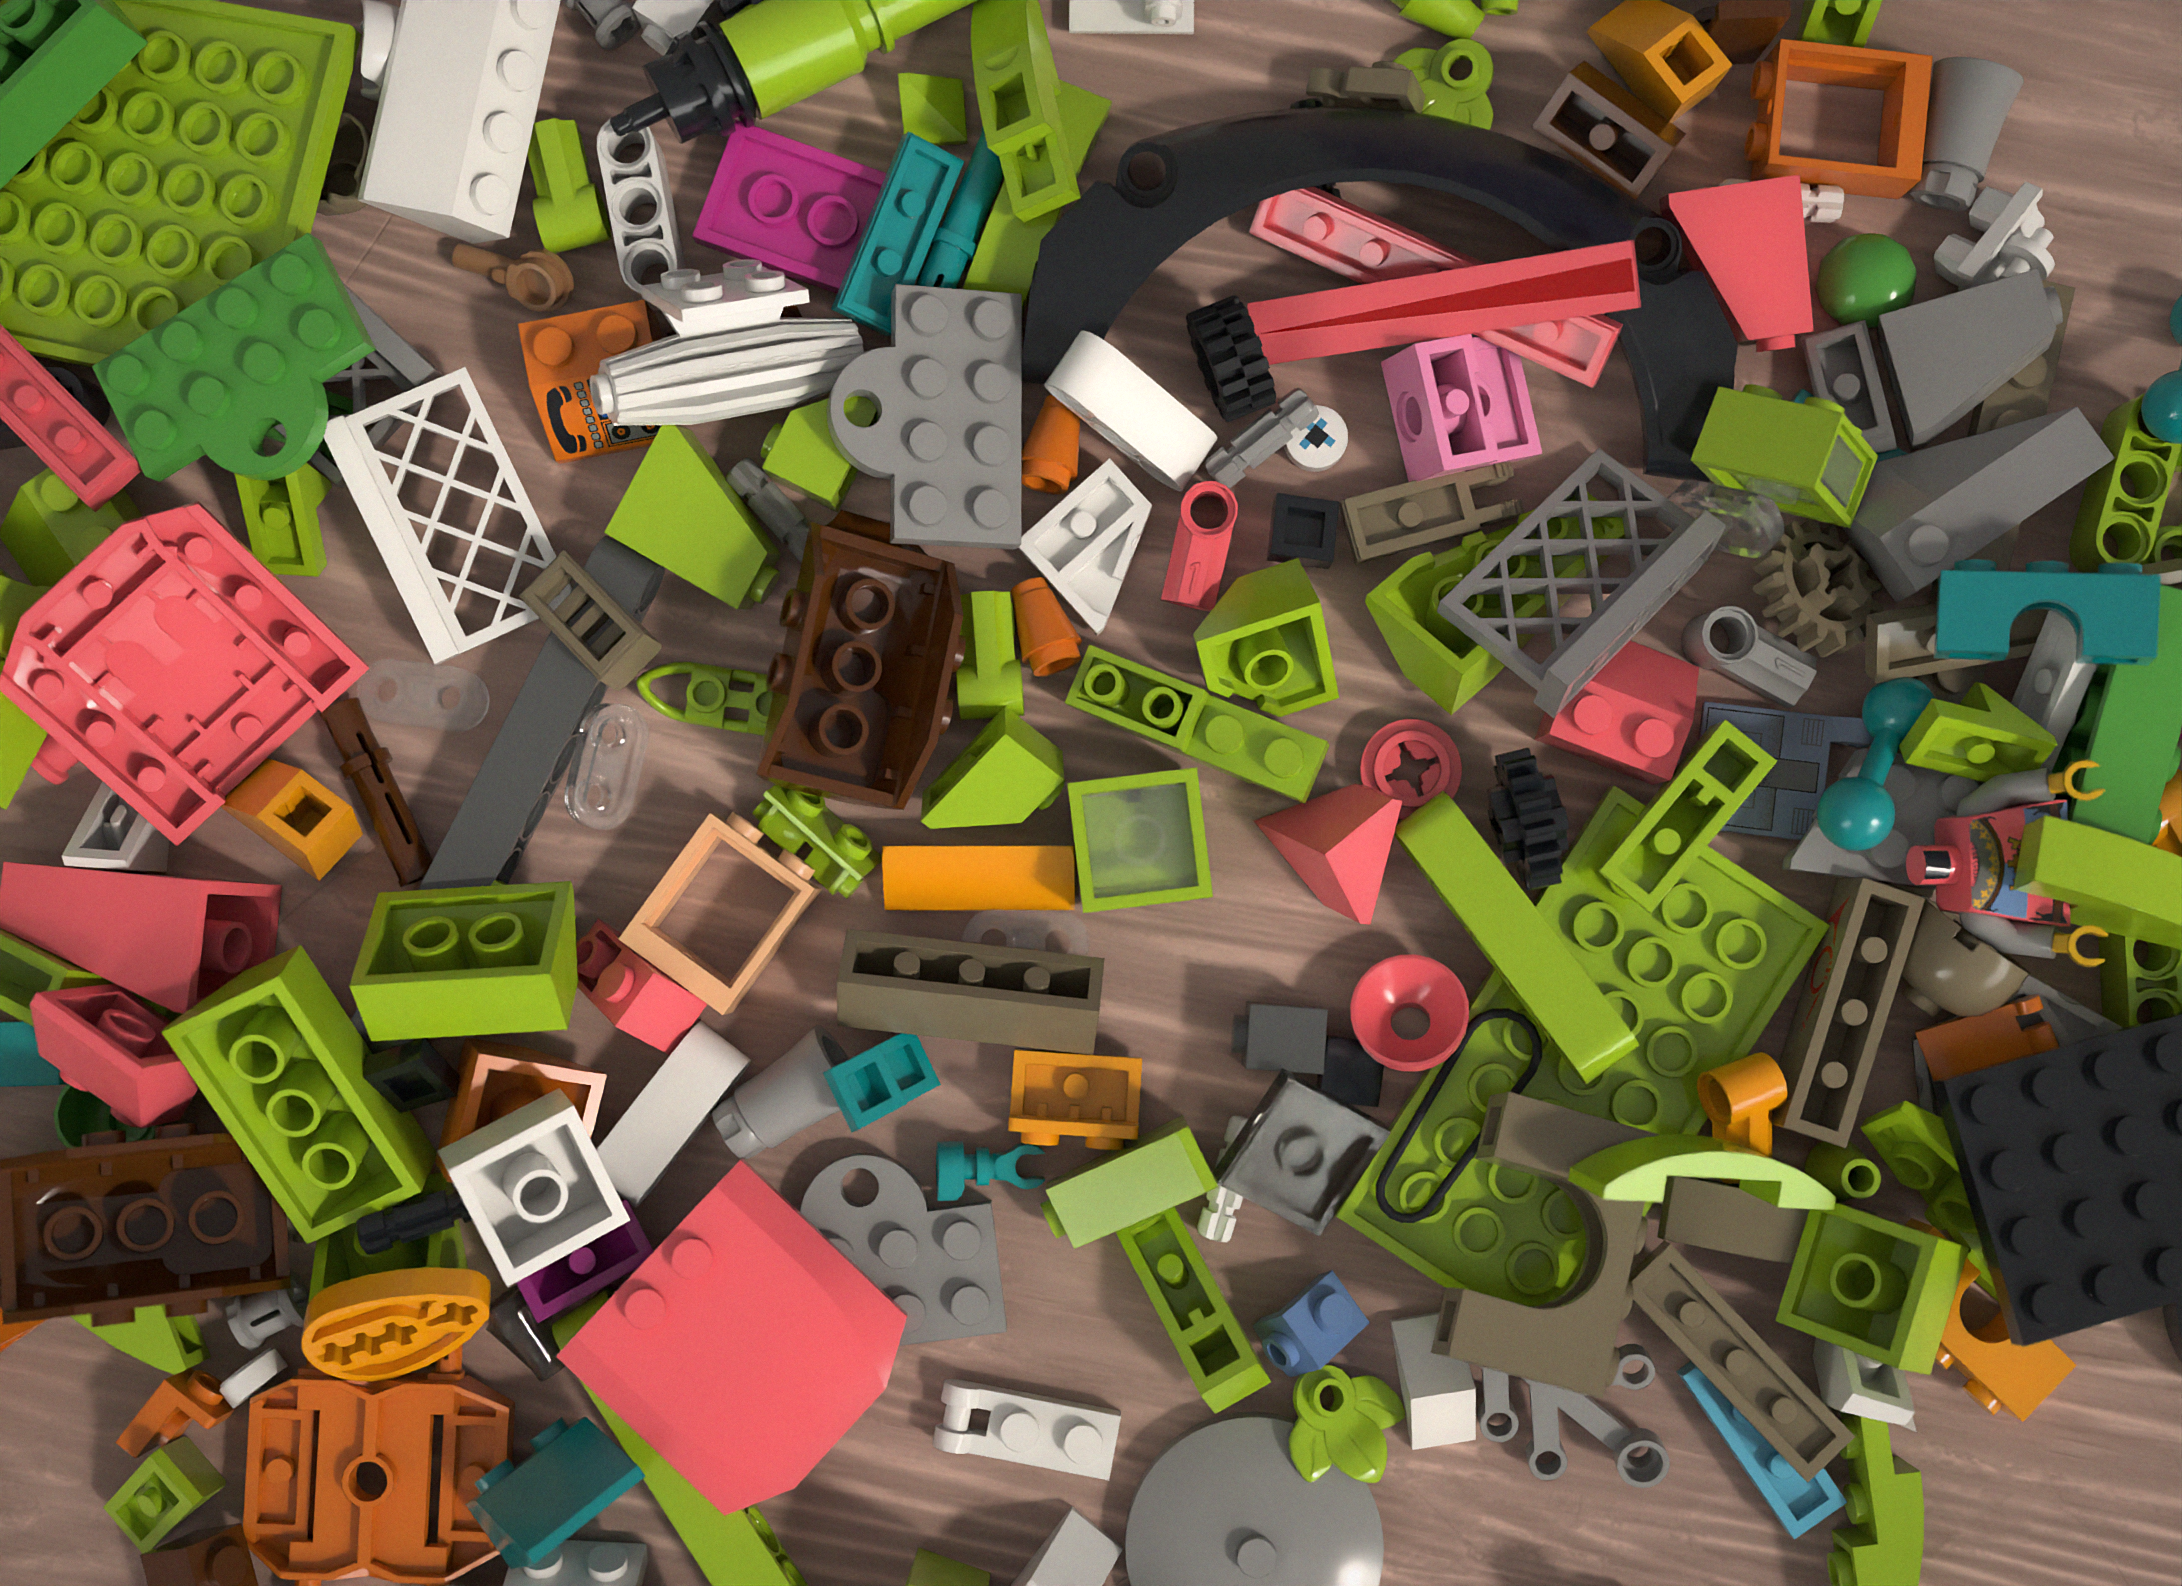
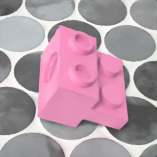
[1381,334,1542,482]

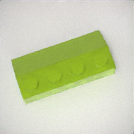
[161,944,437,1244]

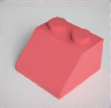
[1534,641,1699,785]
[30,984,199,1128]

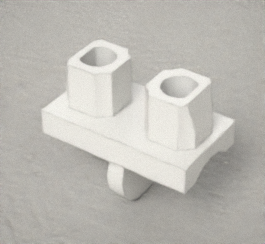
[1934,181,2055,291]

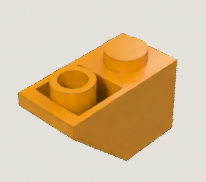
[1586,0,1732,123]
[220,758,363,881]

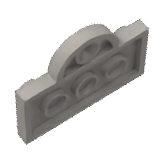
[827,284,1022,549]
[800,1153,1008,1346]

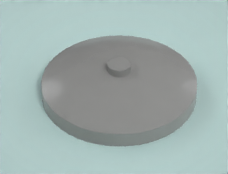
[1125,1412,1384,1586]

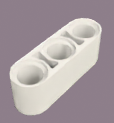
[597,119,686,311]
[1045,330,1217,492]
[596,1021,751,1208]

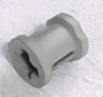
[562,0,641,50]
[226,1270,310,1351]

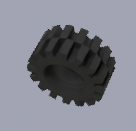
[1186,295,1276,423]

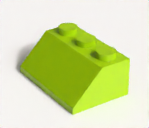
[0,467,143,587]
[349,881,578,1041]

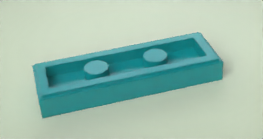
[831,131,964,337]

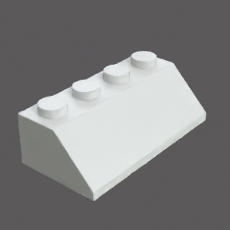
[357,0,560,244]

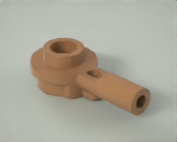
[452,243,574,312]

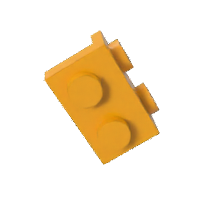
[1008,1049,1142,1150]

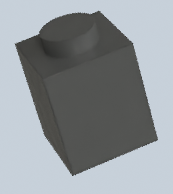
[1231,1001,1328,1074]

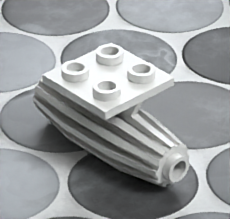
[590,259,865,426]

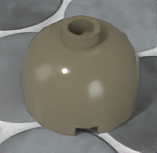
[1901,896,2031,1018]

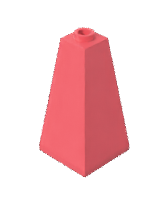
[0,862,282,1013]

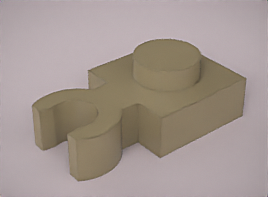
[1306,61,1425,113]

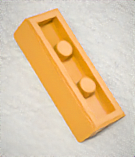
[882,846,1075,910]

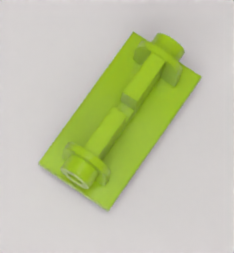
[752,785,882,899]

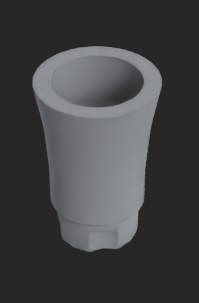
[1910,57,2024,211]
[712,1025,849,1159]

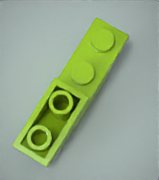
[971,0,1081,223]
[1064,644,1330,804]
[1827,1411,1924,1586]

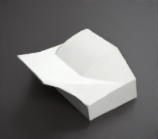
[1813,1337,1917,1432]

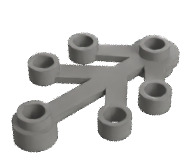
[1477,1344,1670,1488]

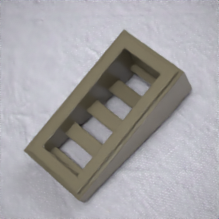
[519,550,662,691]

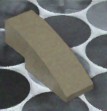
[1657,1175,1877,1265]

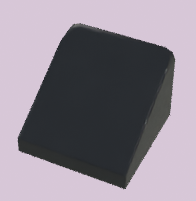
[1314,1034,1384,1107]

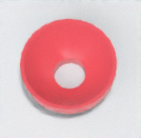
[1350,954,1469,1072]

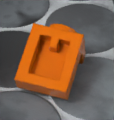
[115,1368,238,1459]

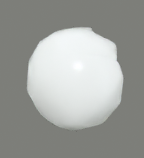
[360,0,400,102]

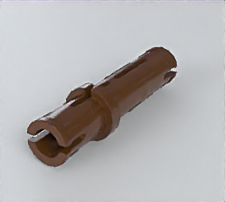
[319,697,433,887]

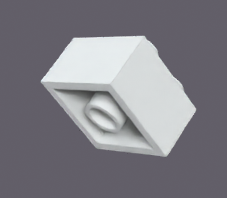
[438,1088,630,1287]

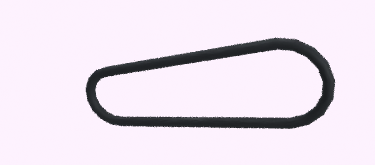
[1376,1008,1542,1223]

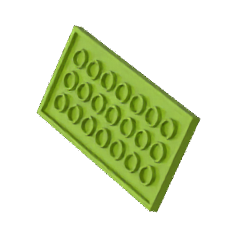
[1334,785,1830,1307]

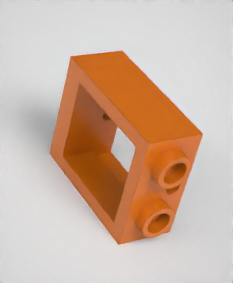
[1744,39,1933,200]

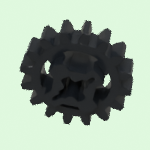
[1487,748,1569,890]

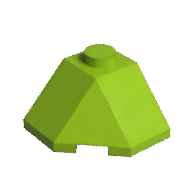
[1193,558,1339,717]

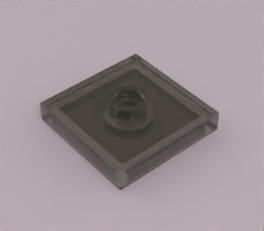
[1212,1068,1391,1236]

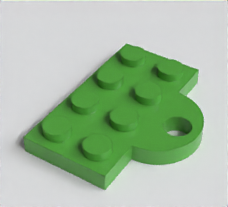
[92,233,376,482]

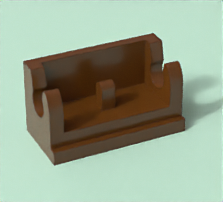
[1693,0,1791,65]

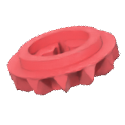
[1359,719,1462,820]

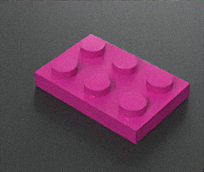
[692,119,886,294]

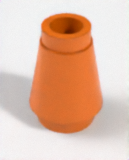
[1021,395,1080,495]
[1010,577,1082,677]

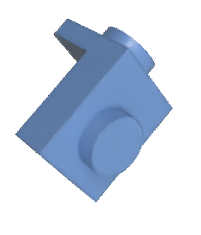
[1253,1270,1370,1377]

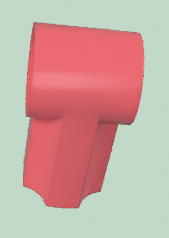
[1160,481,1238,612]

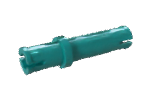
[916,126,1004,289]

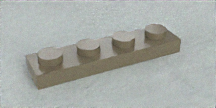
[1628,1240,1855,1482]

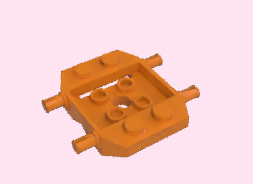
[243,1344,515,1586]

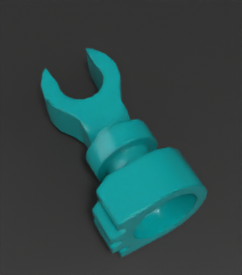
[936,1141,1046,1201]

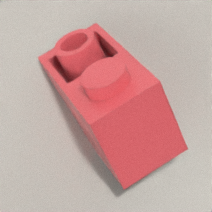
[576,918,707,1055]

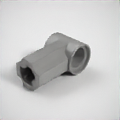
[1681,606,1818,708]

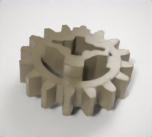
[1752,519,1884,657]

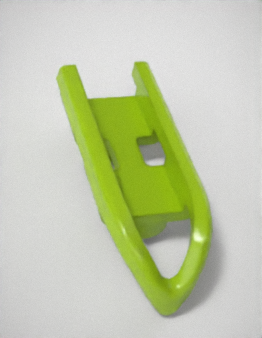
[636,662,773,736]

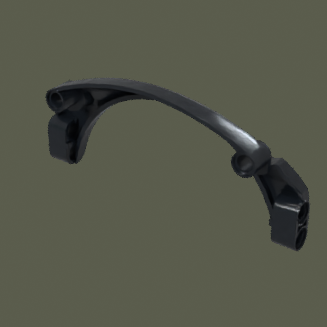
[1022,106,1738,484]

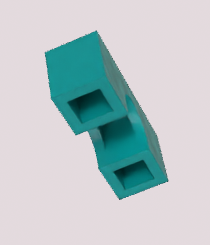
[1934,560,2161,666]

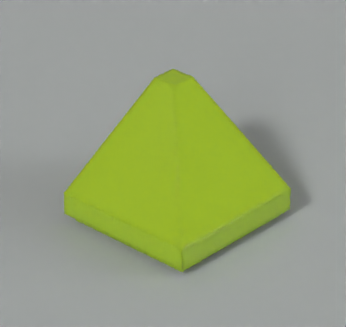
[898,73,968,146]

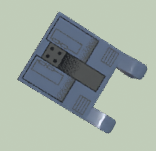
[1698,701,1873,841]

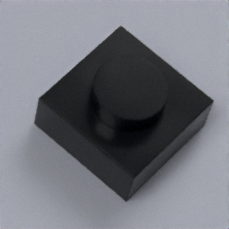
[1266,493,1339,569]
[363,1038,460,1114]

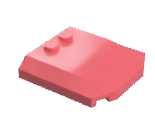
[0,501,369,846]
[556,1158,907,1516]

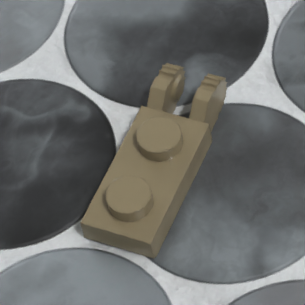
[1339,461,1525,565]

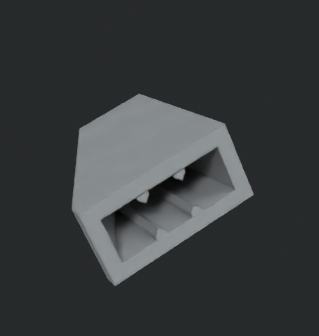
[1877,268,2063,451]

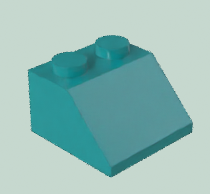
[465,1417,645,1569]

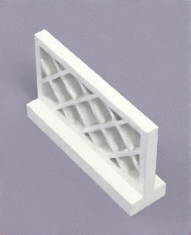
[324,367,572,665]

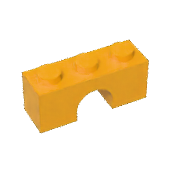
[1905,1218,2077,1422]

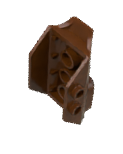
[756,510,966,810]
[0,1123,291,1327]

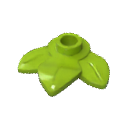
[1392,38,1494,130]
[1289,1364,1405,1483]

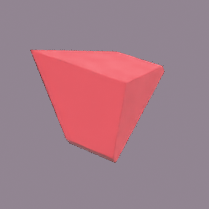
[1254,783,1402,925]

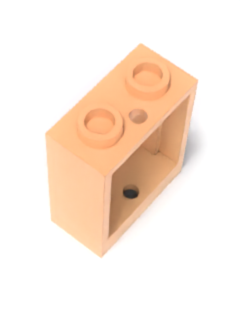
[618,811,822,1015]

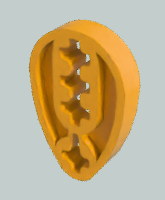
[301,1267,491,1382]

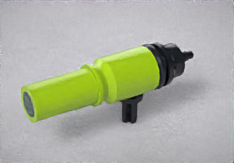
[610,0,978,144]

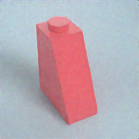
[1659,175,1814,353]

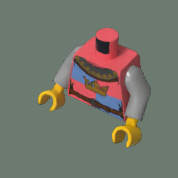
[1906,759,2108,967]

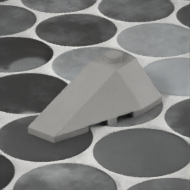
[1841,406,2115,604]

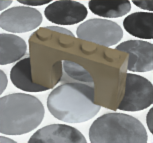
[1431,1092,1659,1399]

